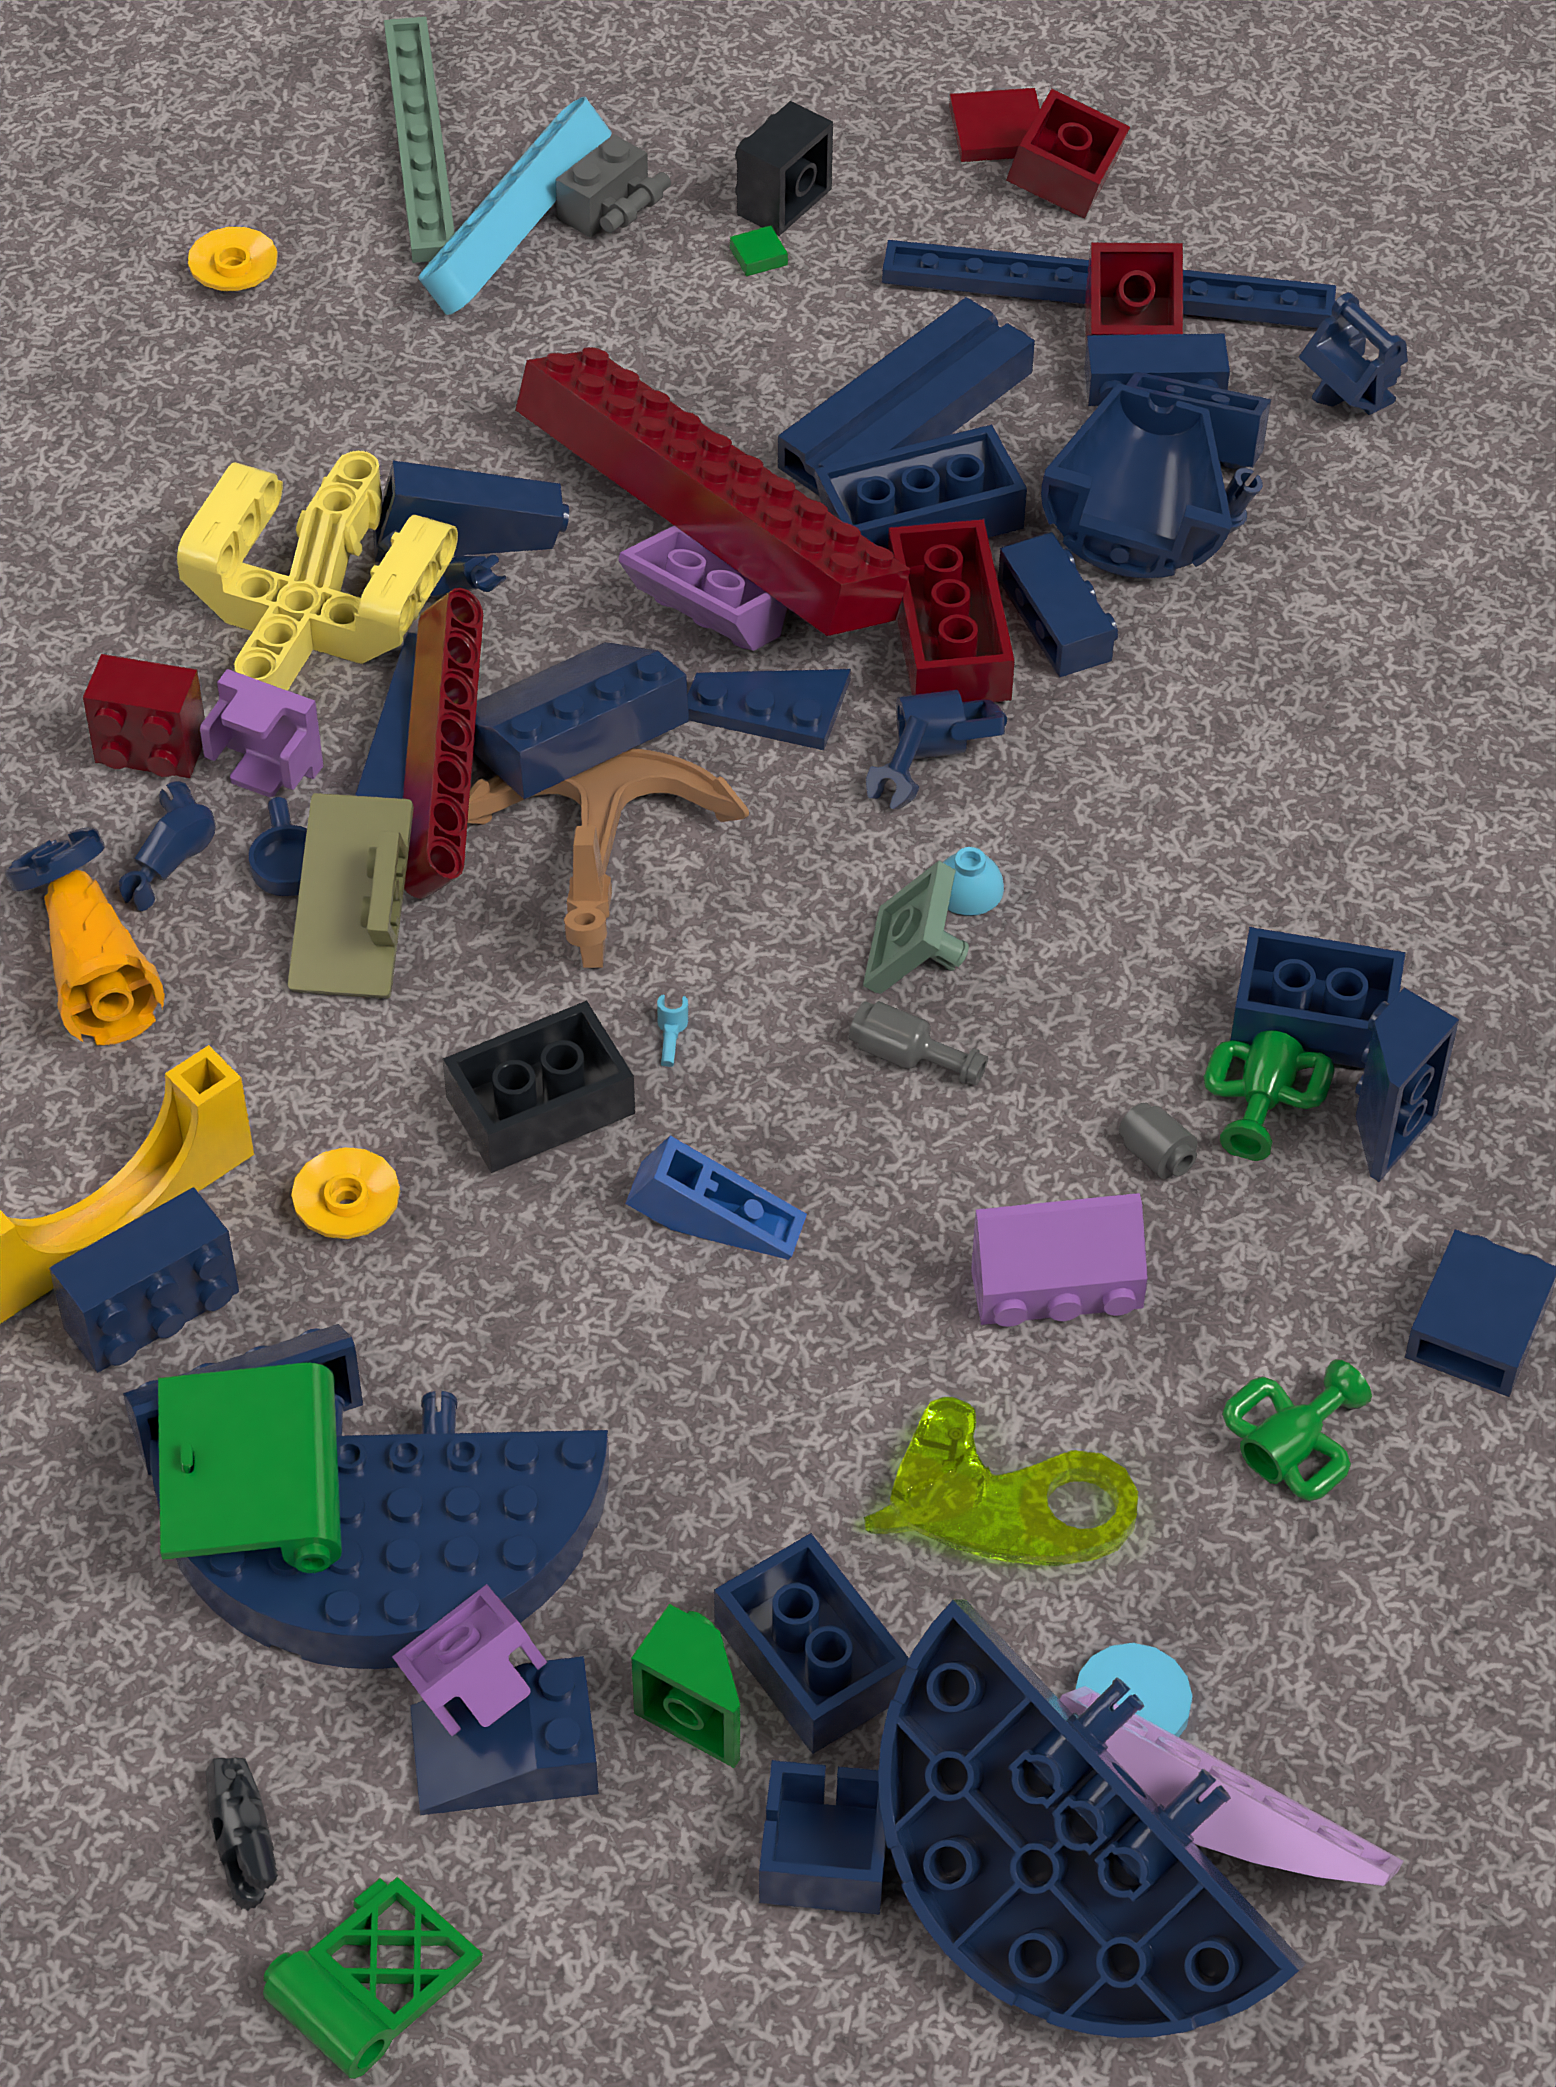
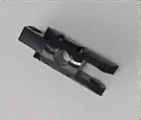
[205,1757,278,1911]

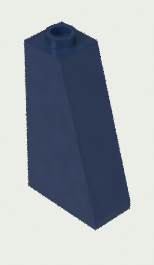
[373,460,569,562]

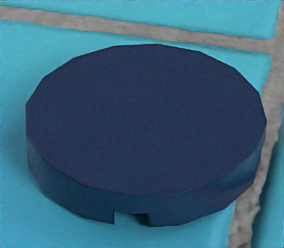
[5,827,105,891]

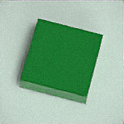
[730,226,788,277]

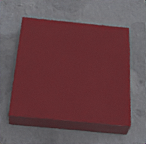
[949,88,1040,162]

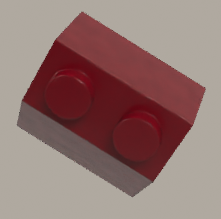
[1085,242,1183,344]

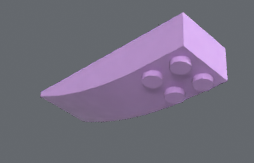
[1060,1686,1403,1886]

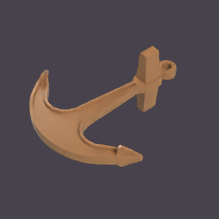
[468,748,749,968]

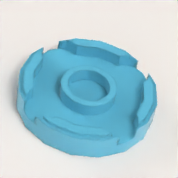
[1076,1643,1193,1737]

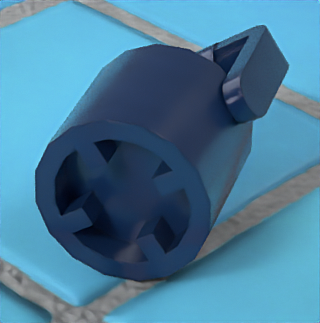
[896,690,1007,760]

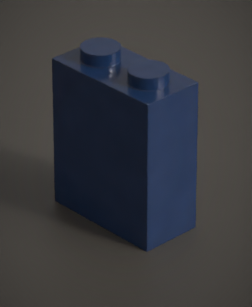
[1404,1229,1556,1397]

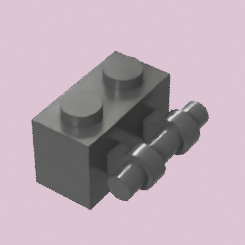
[556,134,671,238]

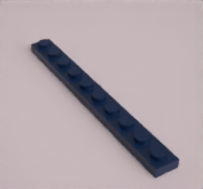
[882,240,1336,328]

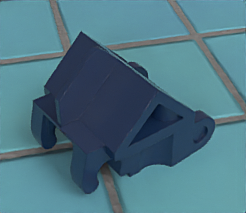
[1298,292,1408,415]

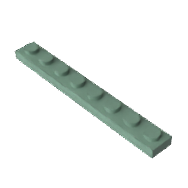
[384,17,455,263]

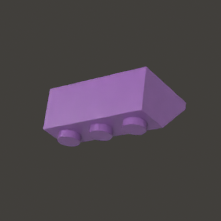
[618,526,787,651]
[971,1193,1147,1327]

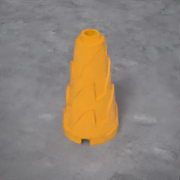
[44,870,165,1045]

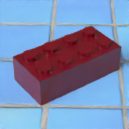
[888,519,1015,702]

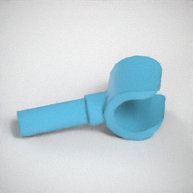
[657,995,688,1067]

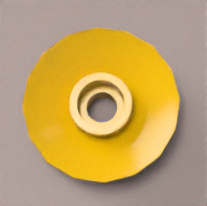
[188,227,278,291]
[291,1147,400,1239]

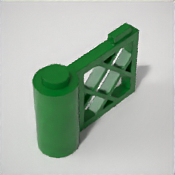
[263,1877,483,2079]

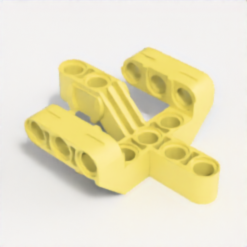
[177,451,458,691]

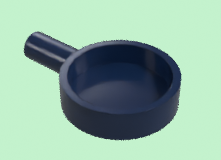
[249,797,307,896]

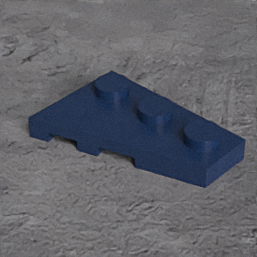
[688,669,851,750]

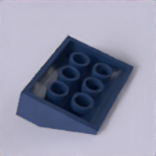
[473,642,689,799]

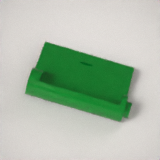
[158,1363,342,1573]

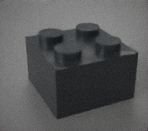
[735,101,833,236]

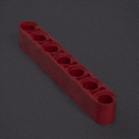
[403,588,483,899]

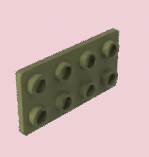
[288,793,414,999]

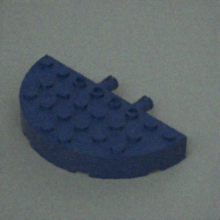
[150,1391,610,1669]
[878,1599,1306,2038]

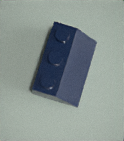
[1355,987,1459,1182]

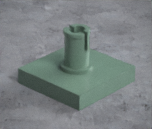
[863,860,969,994]

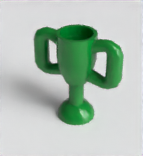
[1204,1031,1335,1161]
[1222,1359,1372,1502]

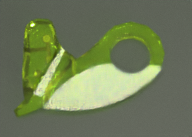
[864,1397,1138,1566]

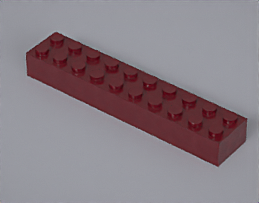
[515,347,911,636]

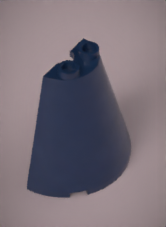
[1041,383,1232,578]

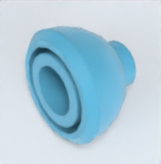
[943,847,1004,916]

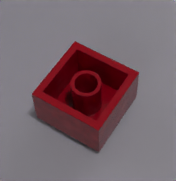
[1006,88,1131,219]
[83,654,205,778]

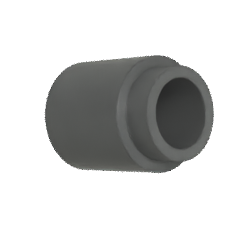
[1119,1103,1198,1179]

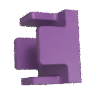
[200,669,323,797]
[392,1584,547,1736]

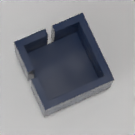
[759,1760,887,1915]

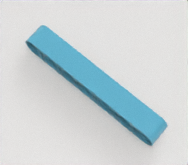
[418,97,612,315]

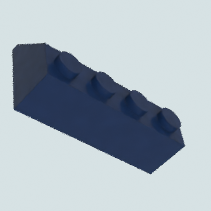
[814,424,1027,549]
[123,1324,363,1475]

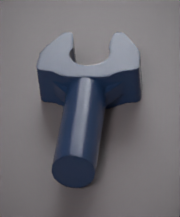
[866,715,929,809]

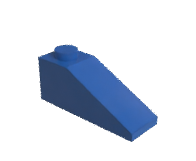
[625,1136,807,1260]

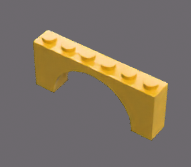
[0,1045,254,1324]

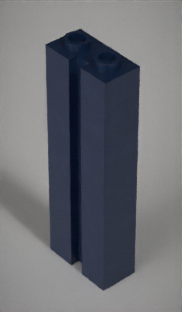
[778,297,1035,496]

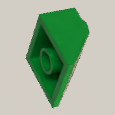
[631,1604,740,1768]

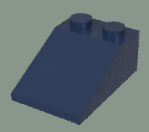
[410,1656,599,1816]

